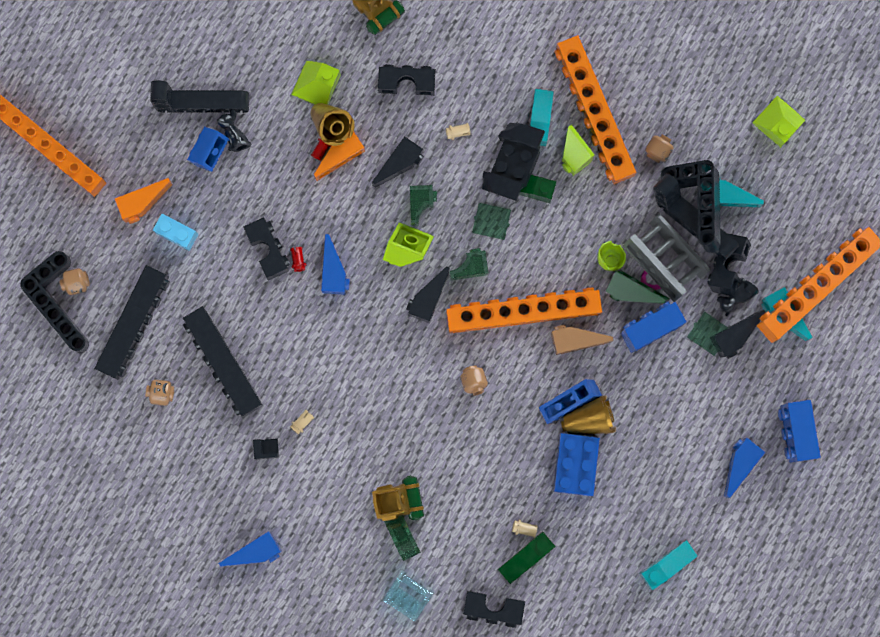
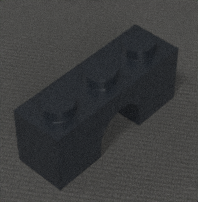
[378,64,436,96]
[243,217,290,281]
[707,233,751,297]
[463,591,525,628]

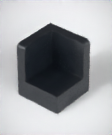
[253,439,279,460]

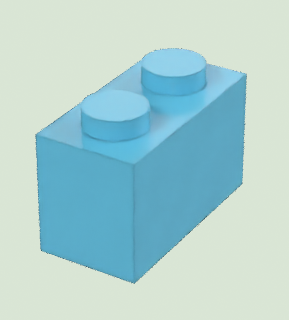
[153,214,198,251]

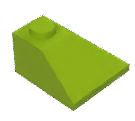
[291,61,341,105]
[753,95,805,148]
[562,125,595,176]
[383,222,434,267]

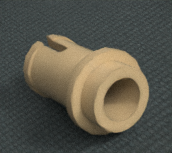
[446,123,470,140]
[290,409,314,434]
[512,520,538,538]

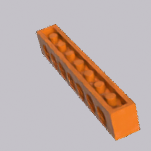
[555,35,637,184]
[0,95,107,197]
[756,227,880,343]
[446,287,602,334]

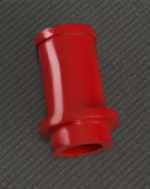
[311,138,331,161]
[290,247,307,272]

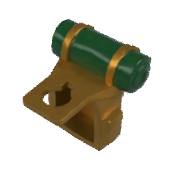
[352,0,405,35]
[372,475,424,521]

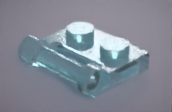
[383,570,434,622]

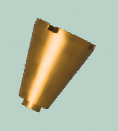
[310,103,355,146]
[561,395,616,435]

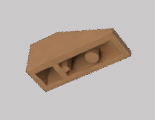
[551,325,614,355]

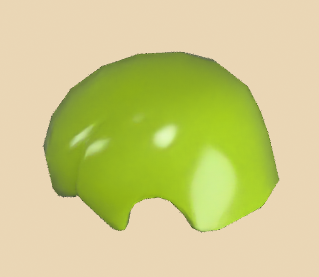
[597,241,626,272]

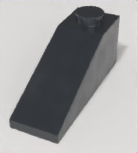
[372,136,424,188]
[406,266,450,323]
[710,310,766,359]

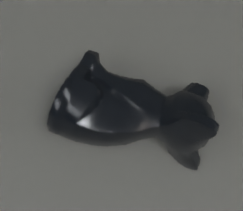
[217,109,251,152]
[717,277,759,317]

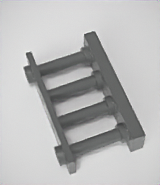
[623,214,711,302]

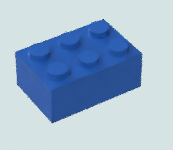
[620,301,687,353]
[778,400,821,463]
[553,433,600,497]

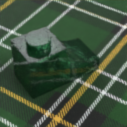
[410,185,437,227]
[449,248,489,281]
[384,515,421,561]

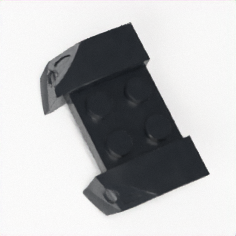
[482,123,545,201]

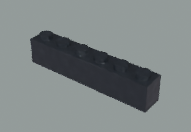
[94,265,170,380]
[183,306,263,418]

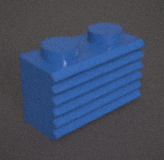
[187,126,229,172]

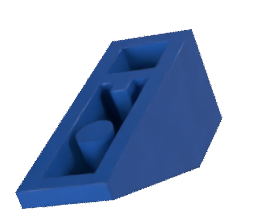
[321,234,350,295]
[539,379,602,424]
[724,438,765,498]
[218,531,282,567]

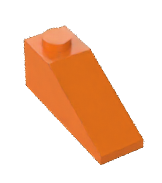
[314,131,365,181]
[115,178,172,224]

